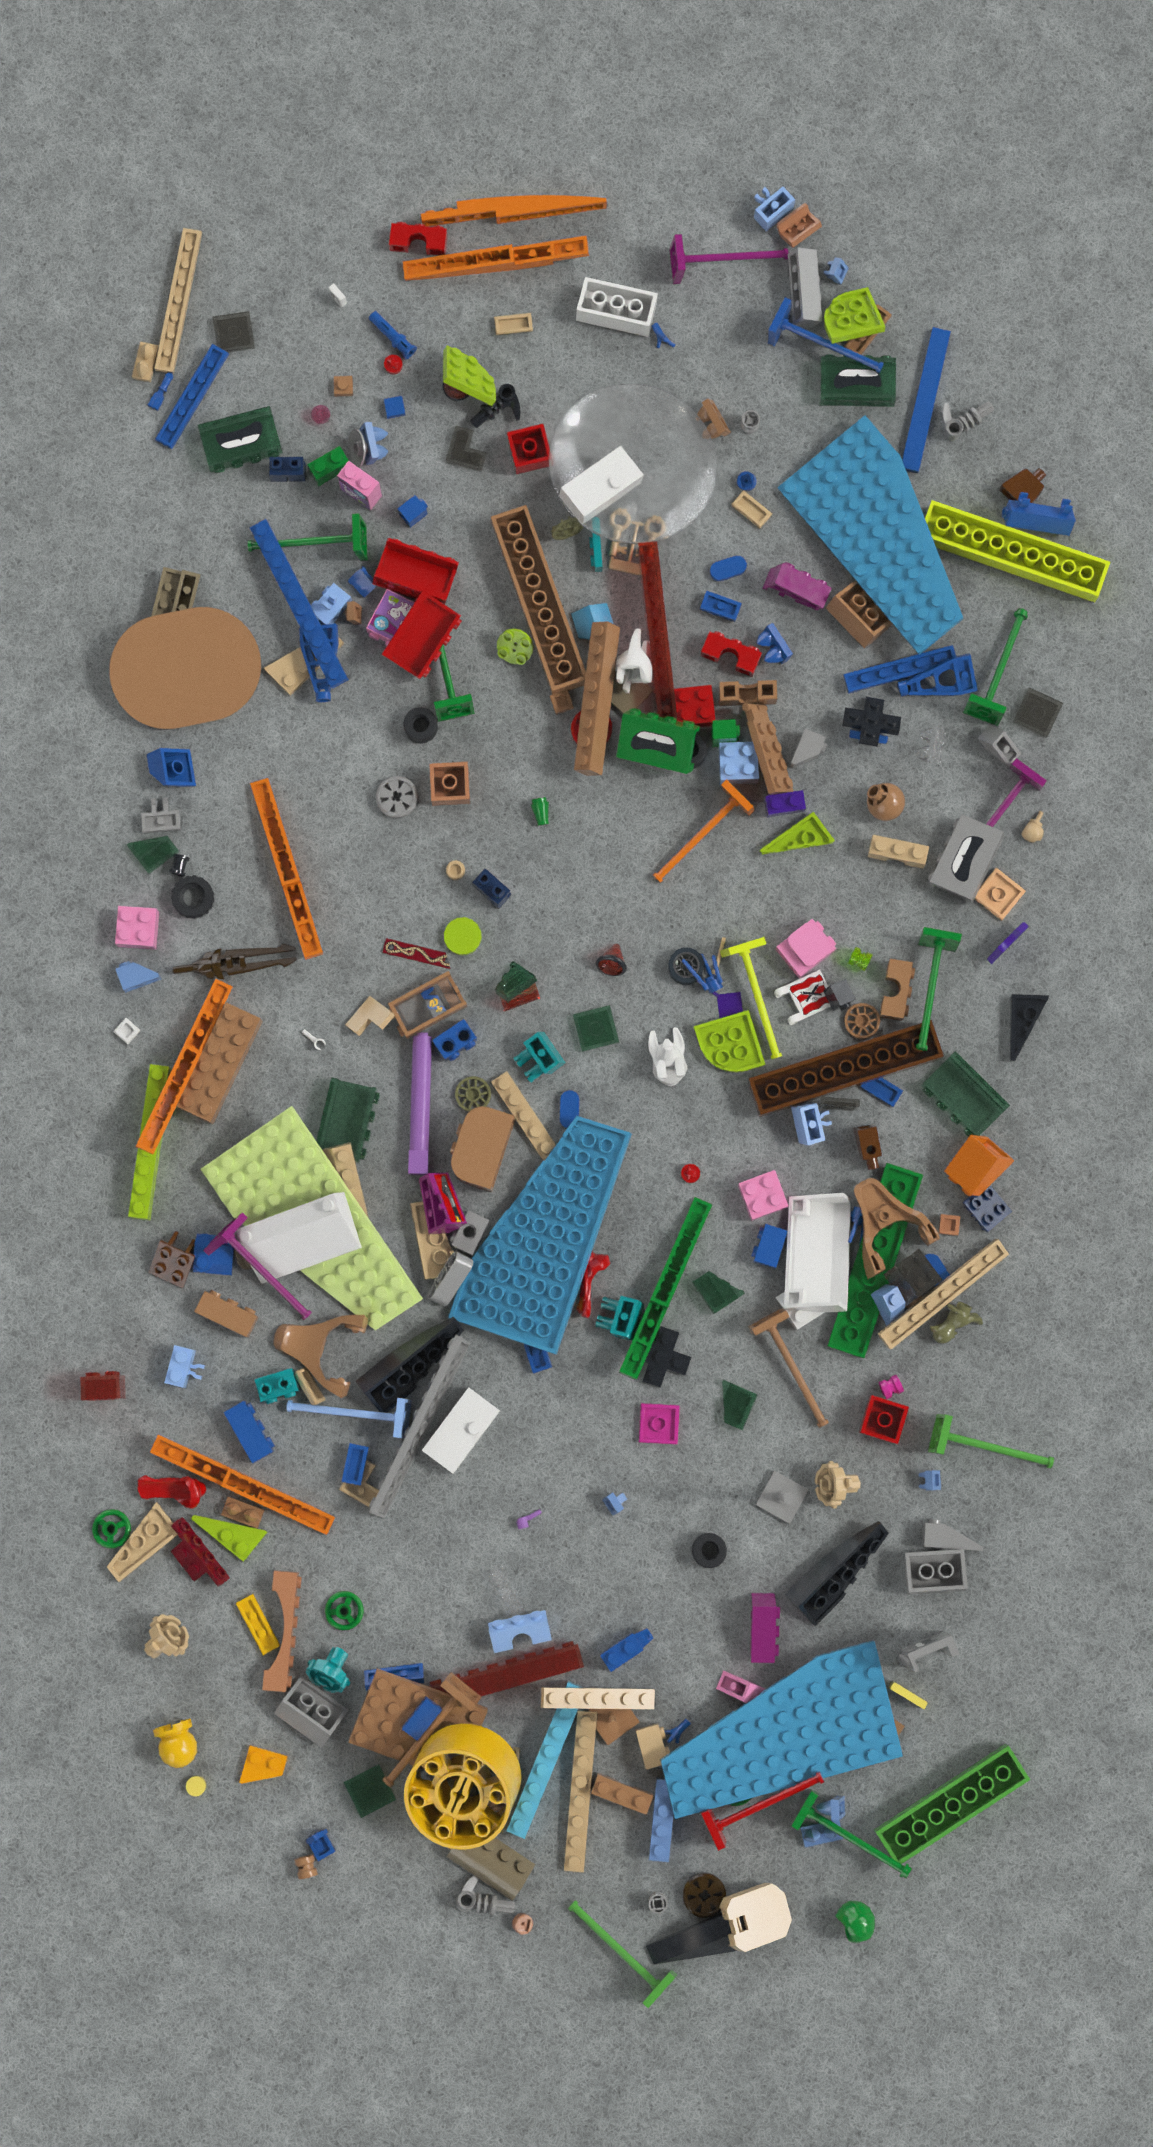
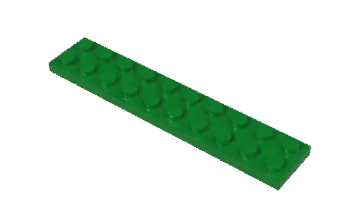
[827,1163,923,1359]

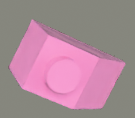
[716,1670,765,1703]

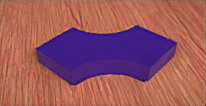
[987,922,1029,964]

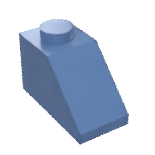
[116,961,162,993]
[871,1284,906,1326]

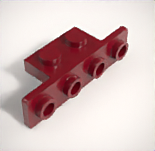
[171,1517,230,1587]

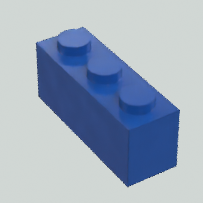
[224,1401,275,1463]

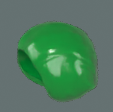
[835,1900,875,1943]

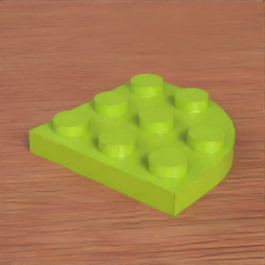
[824,287,886,344]
[443,345,496,406]
[693,1010,766,1073]

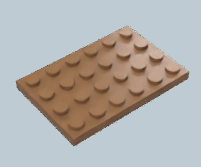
[348,1668,488,1781]

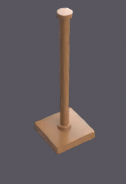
[748,1308,829,1428]
[383,1672,481,1787]
[588,1709,640,1745]

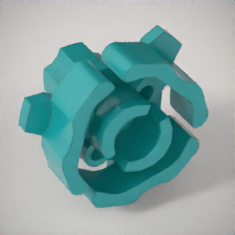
[305,1647,351,1693]

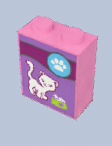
[337,461,382,510]
[366,589,414,645]

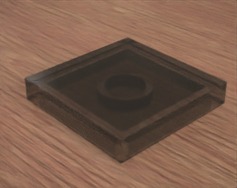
[213,311,255,353]
[1013,687,1063,738]
[818,1097,860,1111]

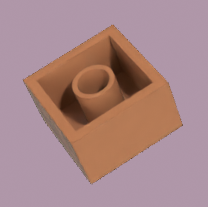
[430,762,470,806]

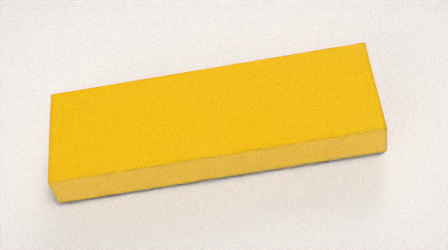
[236,1594,281,1655]

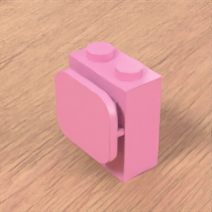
[775,919,836,979]

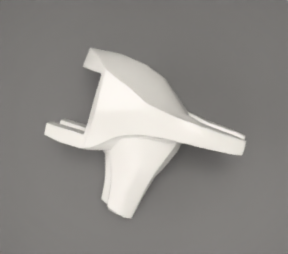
[615,629,652,693]
[648,1028,687,1086]

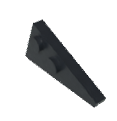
[1010,994,1049,1062]

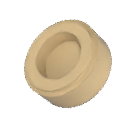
[446,860,465,880]

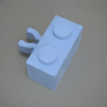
[754,187,795,231]
[311,583,352,625]
[791,1101,832,1145]
[164,1345,205,1388]

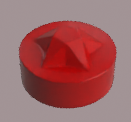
[384,355,403,375]
[681,1164,700,1183]

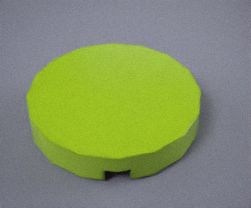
[444,917,482,956]

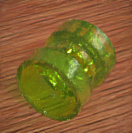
[847,947,873,972]

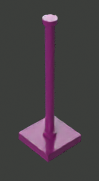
[669,234,789,285]
[986,758,1047,827]
[203,1212,312,1320]

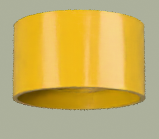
[404,1724,521,1850]

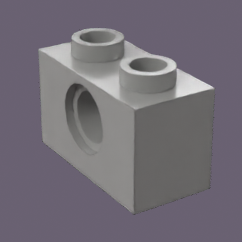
[450,1210,490,1256]

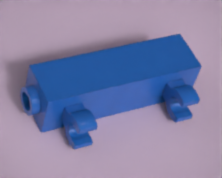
[1002,492,1076,536]

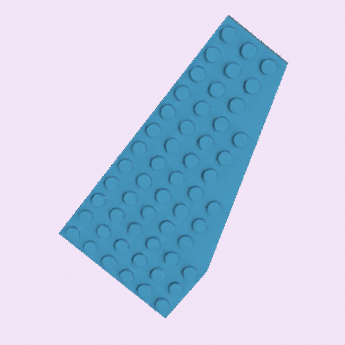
[448,1116,632,1355]
[660,1640,903,1819]

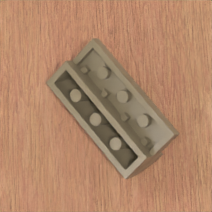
[151,567,201,616]
[446,1838,536,1901]

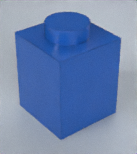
[397,495,428,528]

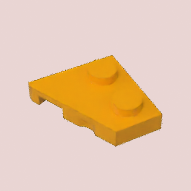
[239,1745,288,1784]

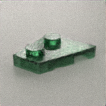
[127,836,179,874]
[495,961,537,1002]
[692,1271,745,1314]
[722,1380,758,1431]

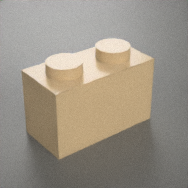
[635,1723,670,1770]

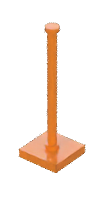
[653,779,755,883]

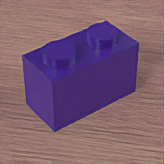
[764,790,806,818]

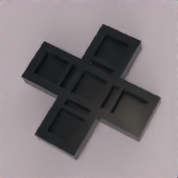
[842,697,901,747]
[642,1326,691,1388]

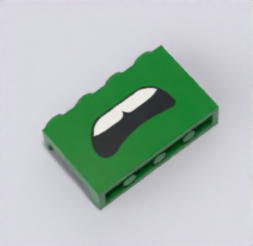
[616,708,700,774]

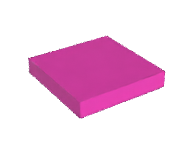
[639,1403,680,1445]

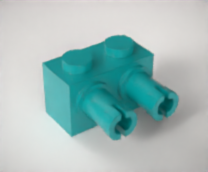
[514,1032,566,1083]
[595,1296,644,1341]
[254,1368,300,1405]

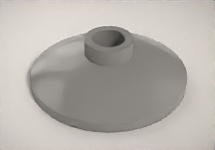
[348,429,368,467]

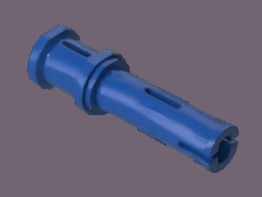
[369,311,417,360]

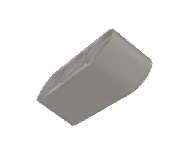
[427,1251,473,1307]

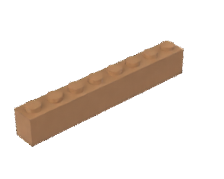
[574,621,620,776]

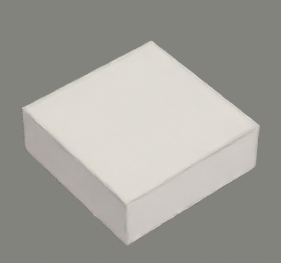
[329,283,347,307]
[113,1018,141,1044]

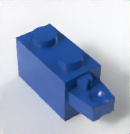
[600,1628,653,1672]

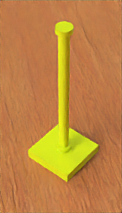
[720,937,782,1059]

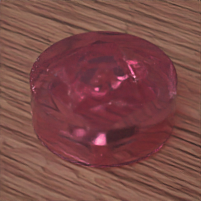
[311,405,330,424]

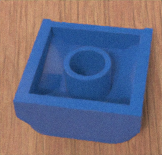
[193,1233,236,1276]

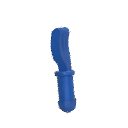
[148,372,173,411]

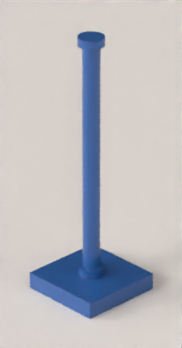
[768,298,884,373]

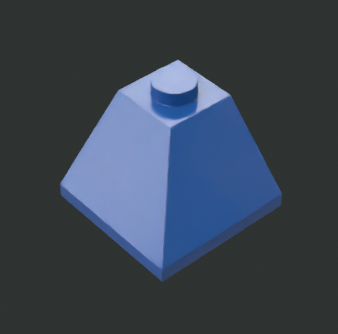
[146,748,196,787]

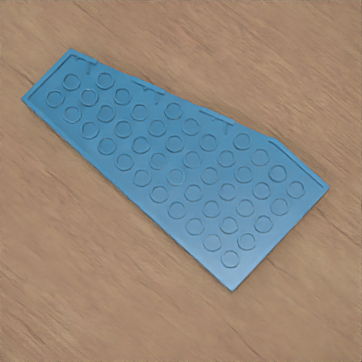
[777,415,964,655]

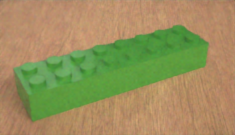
[874,1743,1030,1864]

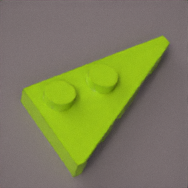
[759,812,835,855]
[191,1515,268,1562]

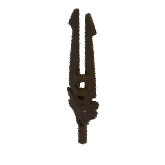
[173,943,297,979]

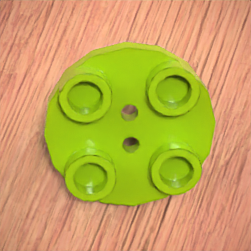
[497,629,534,665]

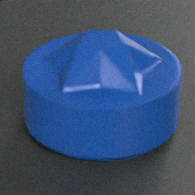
[737,471,757,491]

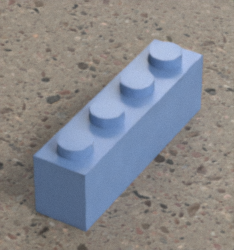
[649,1777,673,1862]

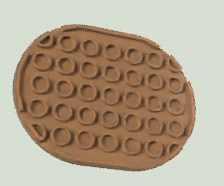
[109,607,261,729]

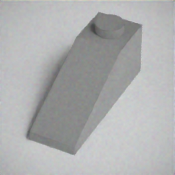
[922,1519,983,1551]

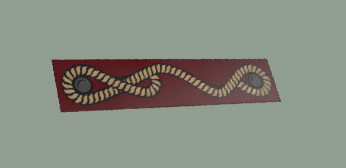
[382,938,451,969]

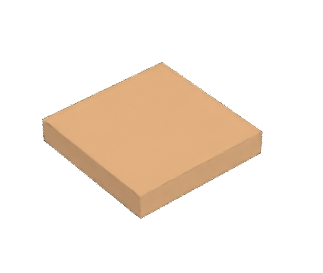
[975,868,1026,921]

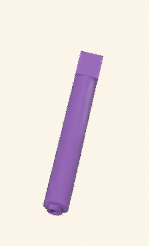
[408,1032,432,1175]

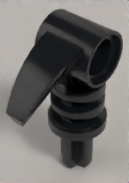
[470,384,521,428]

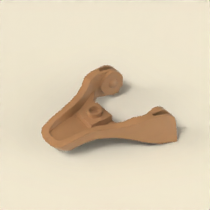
[854,1178,940,1279]
[273,1315,368,1398]

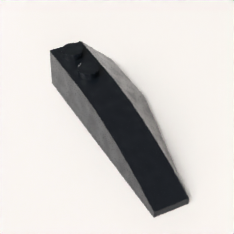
[355,1317,464,1413]
[785,1521,889,1627]
[646,1912,746,1965]

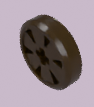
[683,1872,726,1918]

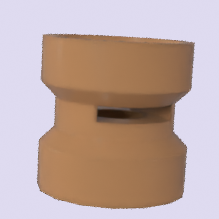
[294,1854,318,1879]

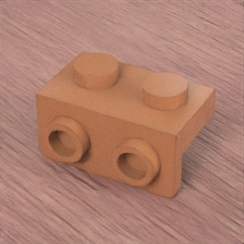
[776,203,822,248]

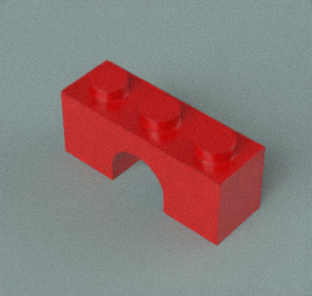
[389,222,448,256]
[700,631,762,677]

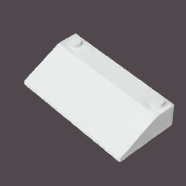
[236,1192,362,1284]
[784,1193,852,1312]

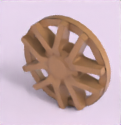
[844,1003,880,1039]

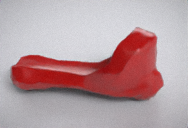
[576,1251,610,1318]
[137,1475,206,1509]

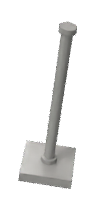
[756,1470,808,1524]

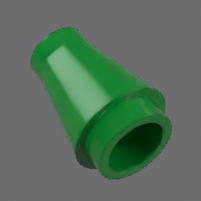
[531,797,549,826]

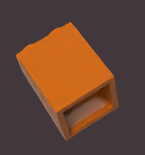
[944,1135,1014,1196]

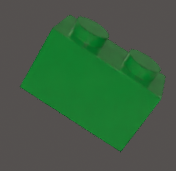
[307,446,349,486]
[711,719,740,748]

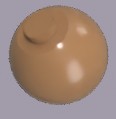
[867,783,905,821]

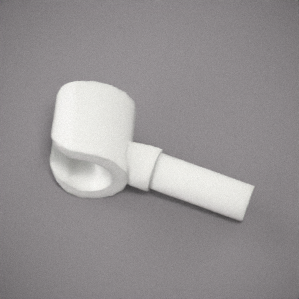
[302,1029,326,1050]

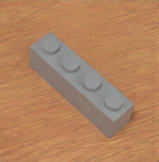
[788,247,823,328]

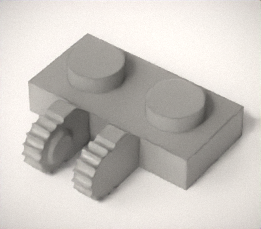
[141,797,181,833]

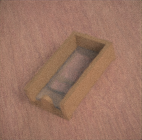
[388,971,468,1039]

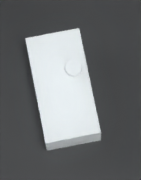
[576,277,658,337]
[559,446,644,525]
[422,1387,500,1474]

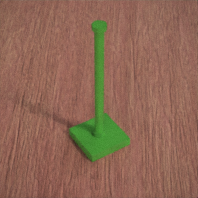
[928,1414,1054,1469]
[568,1900,677,2008]

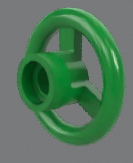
[92,1509,131,1549]
[325,1591,364,1631]

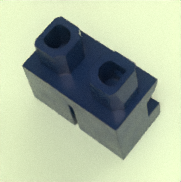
[269,457,306,482]
[472,869,512,909]

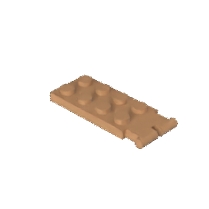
[742,703,794,795]

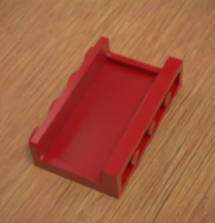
[372,538,459,604]
[382,590,462,679]

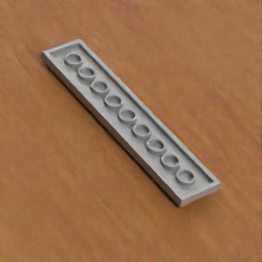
[369,1335,471,1518]

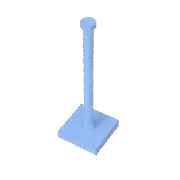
[287,1398,412,1438]

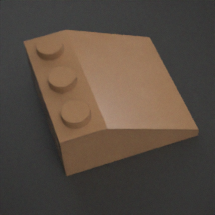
[826,580,893,648]

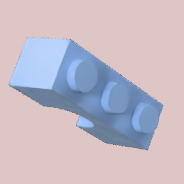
[488,1610,552,1653]

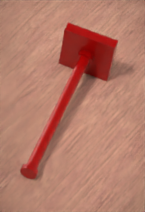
[701,1771,824,1851]

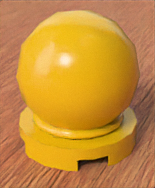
[153,1718,197,1768]

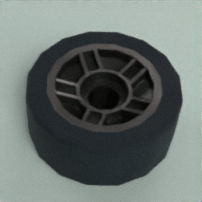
[668,948,704,985]

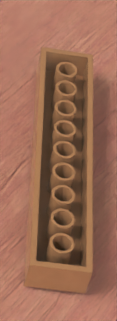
[491,505,586,695]

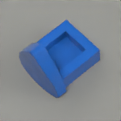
[348,566,377,598]
[305,1829,336,1861]

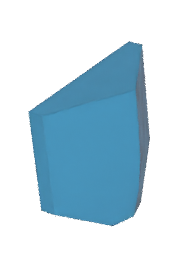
[571,603,614,640]

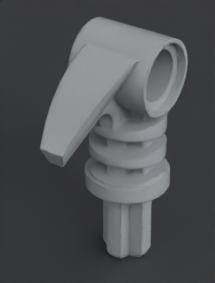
[942,402,994,441]
[456,1875,515,1915]

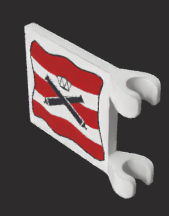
[774,970,831,1025]

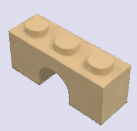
[867,835,929,869]

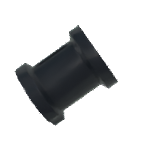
[169,853,190,877]

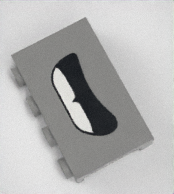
[928,814,1004,904]
[899,1631,959,1673]

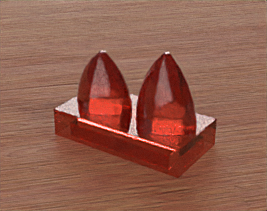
[499,978,540,1011]

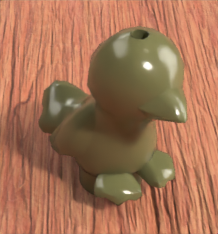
[930,1301,983,1344]

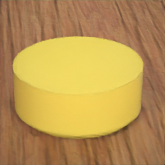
[186,1776,206,1796]

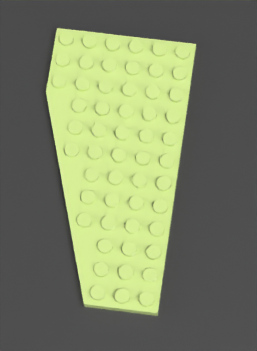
[201,1106,423,1331]

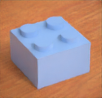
[719,742,759,785]

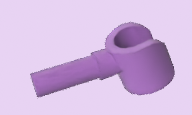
[516,1509,542,1529]

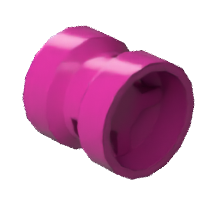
[878,1374,904,1400]

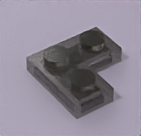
[446,426,487,472]

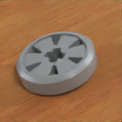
[376,776,418,819]

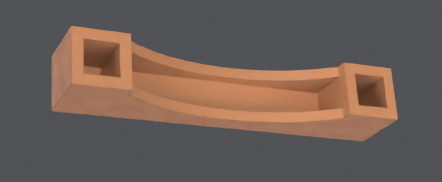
[262,1570,302,1692]

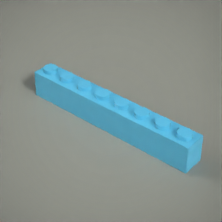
[506,1681,584,1839]

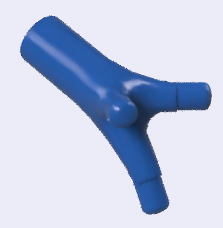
[651,323,675,348]
[664,1718,691,1744]

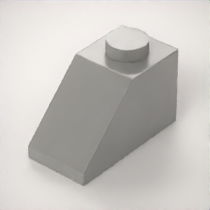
[978,724,1021,768]
[790,729,827,768]

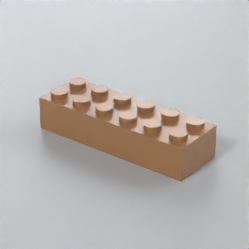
[176,1002,263,1124]

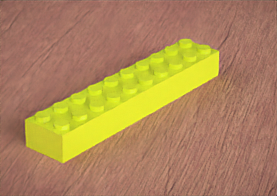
[925,500,1110,603]

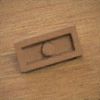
[696,399,731,439]
[221,1496,265,1529]

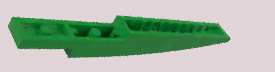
[619,1197,712,1381]

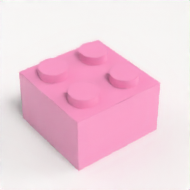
[115,906,159,950]
[738,1170,788,1221]

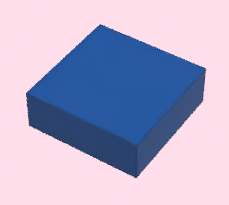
[384,396,406,419]

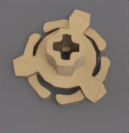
[815,1461,861,1509]
[144,1614,189,1658]

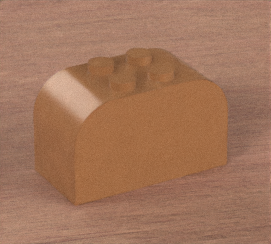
[450,1106,515,1192]

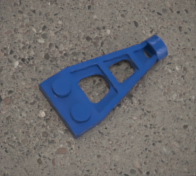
[299,623,339,703]
[898,653,978,697]

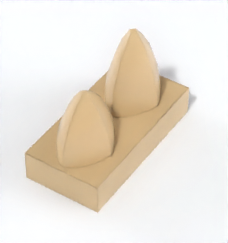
[132,342,159,383]

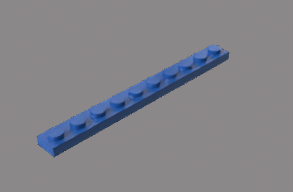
[250,519,349,689]

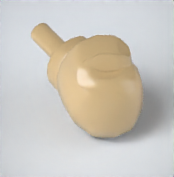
[1022,811,1044,843]

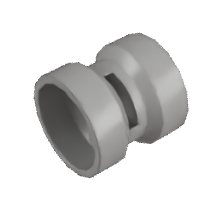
[741,410,760,434]
[648,1891,668,1914]

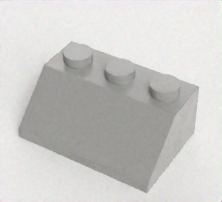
[905,1549,968,1595]
[274,1676,349,1748]

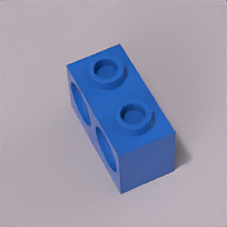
[432,1019,477,1061]

